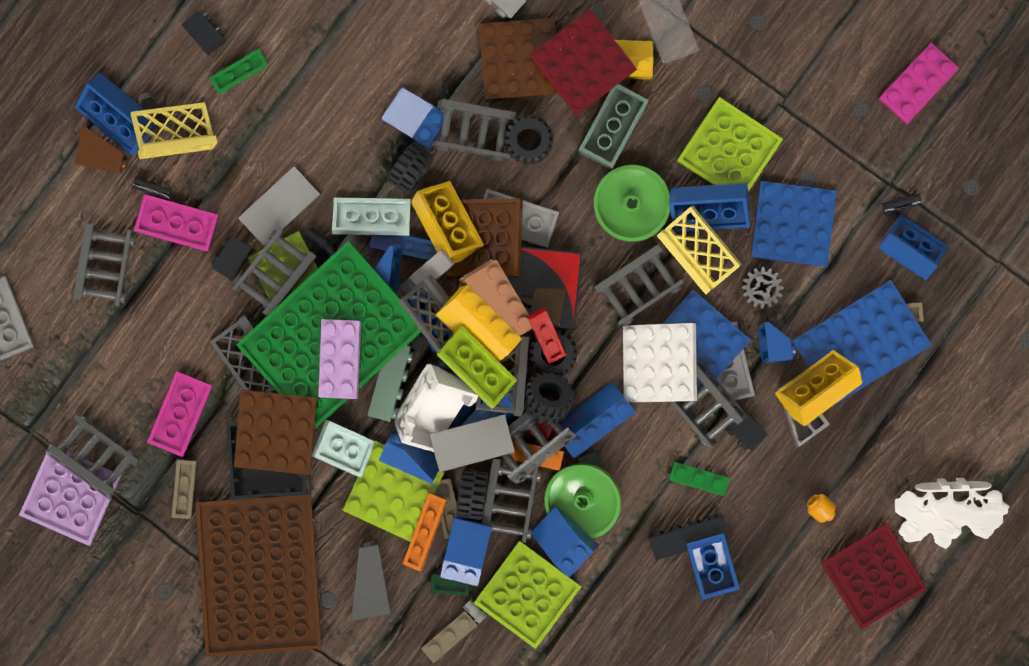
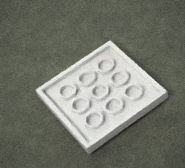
[623,323,697,402]

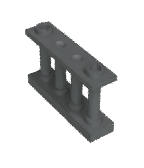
[432,99,516,162]
[73,223,136,307]
[232,228,318,316]
[594,245,684,326]
[671,358,748,448]
[502,397,576,484]
[47,415,138,500]
[482,459,542,543]

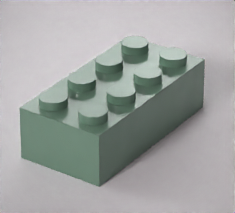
[578,84,649,170]
[367,346,414,422]

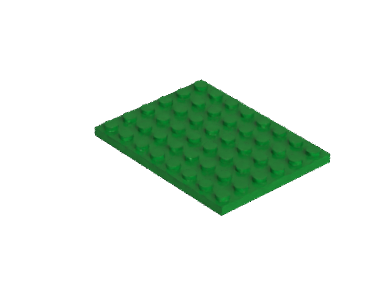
[237,241,421,430]

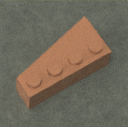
[459,260,532,336]

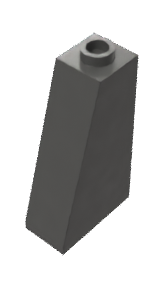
[352,541,391,621]

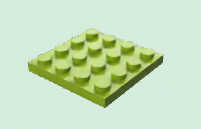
[677,97,783,191]
[342,441,445,542]
[474,541,581,649]

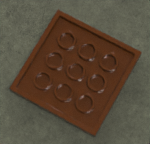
[479,18,559,101]
[447,198,523,277]
[234,390,318,475]

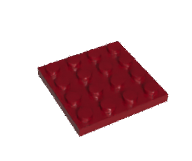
[529,9,637,117]
[820,523,927,630]

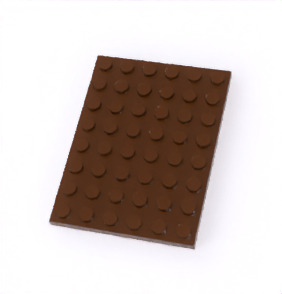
[196,494,322,657]

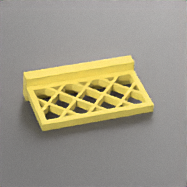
[131,102,217,159]
[657,205,742,294]

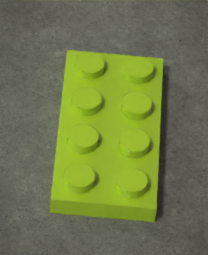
[437,326,517,409]

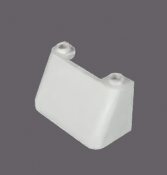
[395,364,478,452]

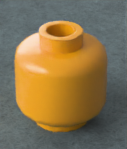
[807,494,836,523]

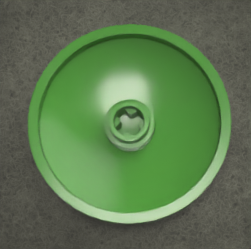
[594,165,670,242]
[544,463,622,539]

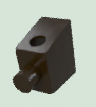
[521,288,566,326]

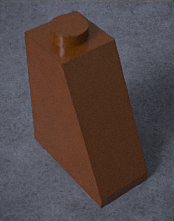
[74,126,128,174]

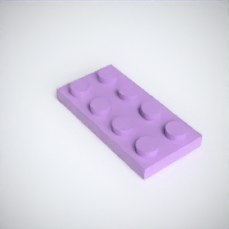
[318,319,361,399]

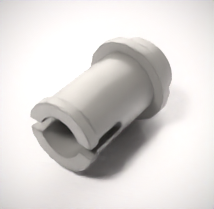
[463,599,487,623]

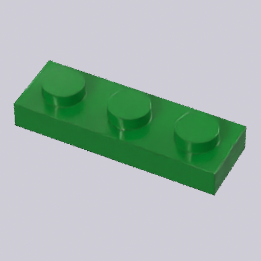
[210,49,269,95]
[669,462,730,496]

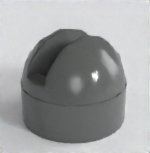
[138,92,155,109]

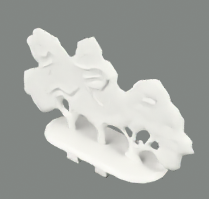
[895,478,1010,549]

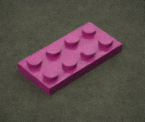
[879,43,959,125]
[134,194,219,252]
[147,371,213,457]

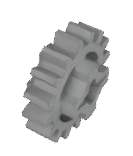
[741,267,784,309]

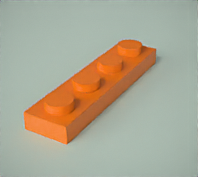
[403,492,448,571]

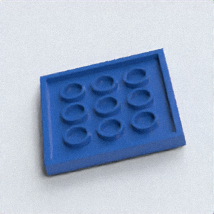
[751,181,837,267]
[663,290,751,391]

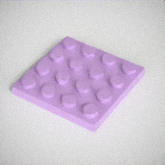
[19,444,122,546]

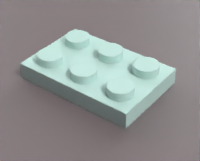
[312,420,374,477]

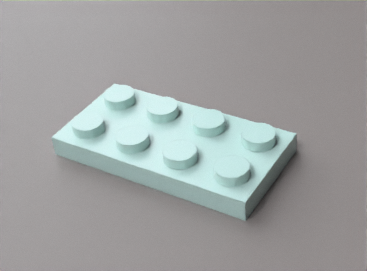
[332,198,411,236]

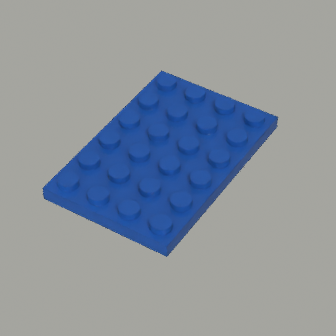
[793,280,932,406]

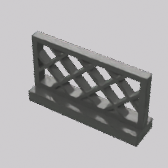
[398,274,454,353]
[210,315,275,393]
[476,336,529,416]

